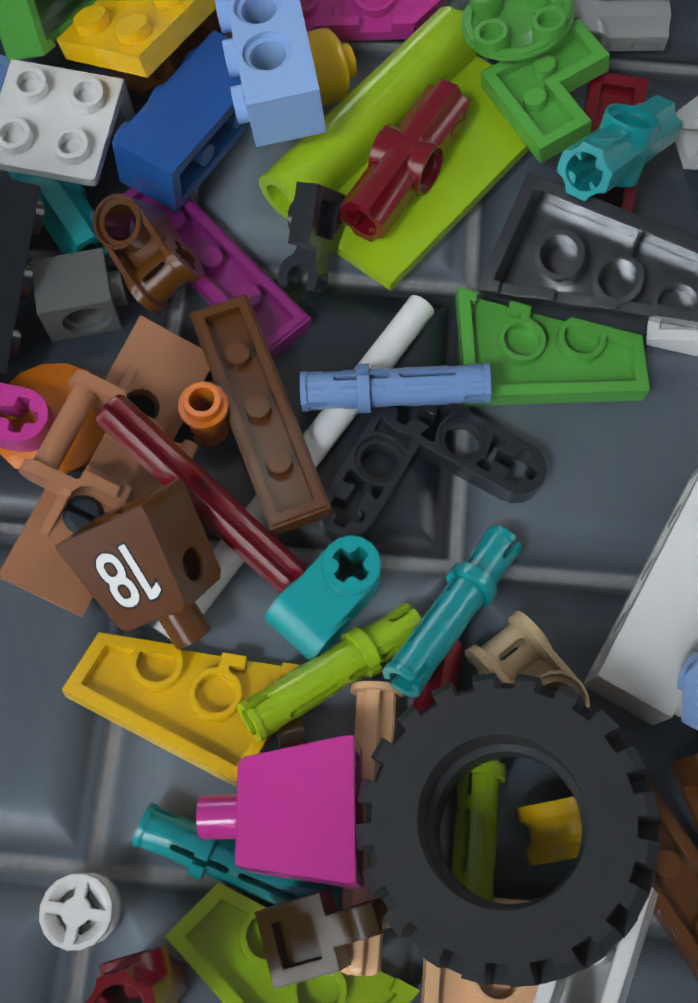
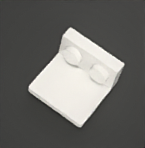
[0,59,135,186]

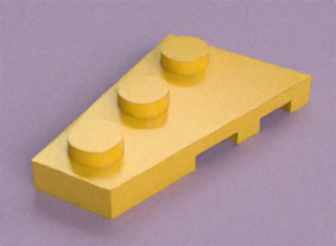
[62,632,301,788]

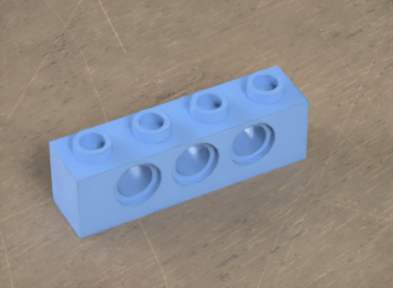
[215,0,326,147]

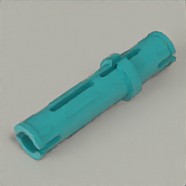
[382,525,522,698]
[132,802,343,906]

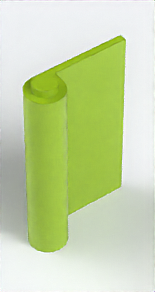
[259,6,529,291]

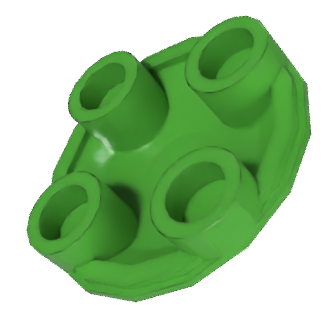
[461,0,575,62]

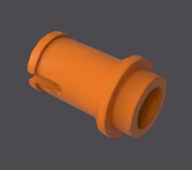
[178,381,230,447]

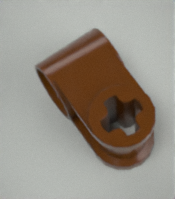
[93,194,205,314]

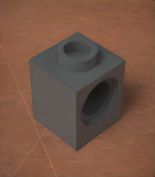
[29,248,129,342]

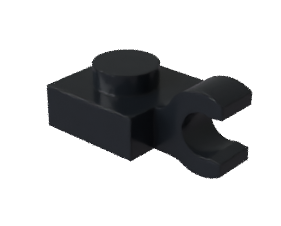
[278,182,346,294]

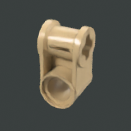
[465,611,590,708]

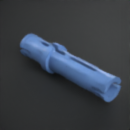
[300,362,491,414]

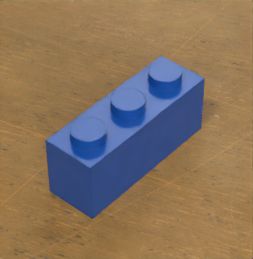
[112,30,251,213]

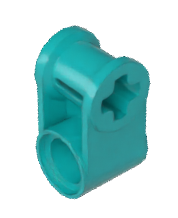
[264,535,381,660]

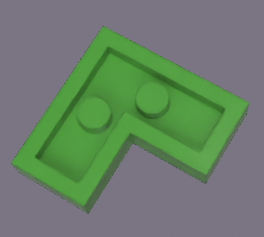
[480,18,610,164]

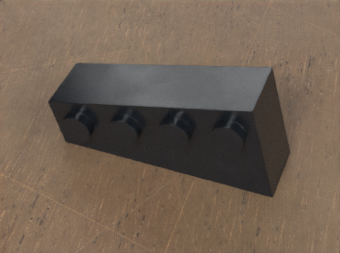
[476,171,698,329]

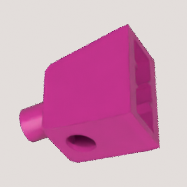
[196,735,364,889]

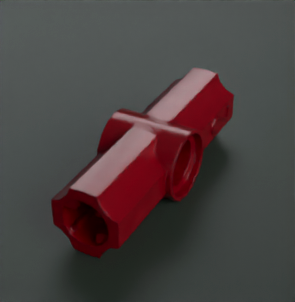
[339,79,471,242]
[84,945,190,1003]

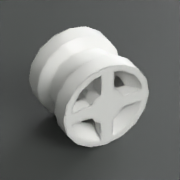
[39,873,122,951]

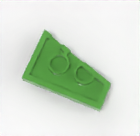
[455,287,650,406]

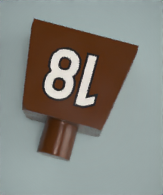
[55,478,221,649]

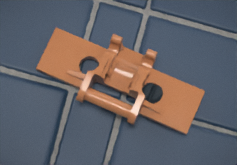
[0,315,210,617]

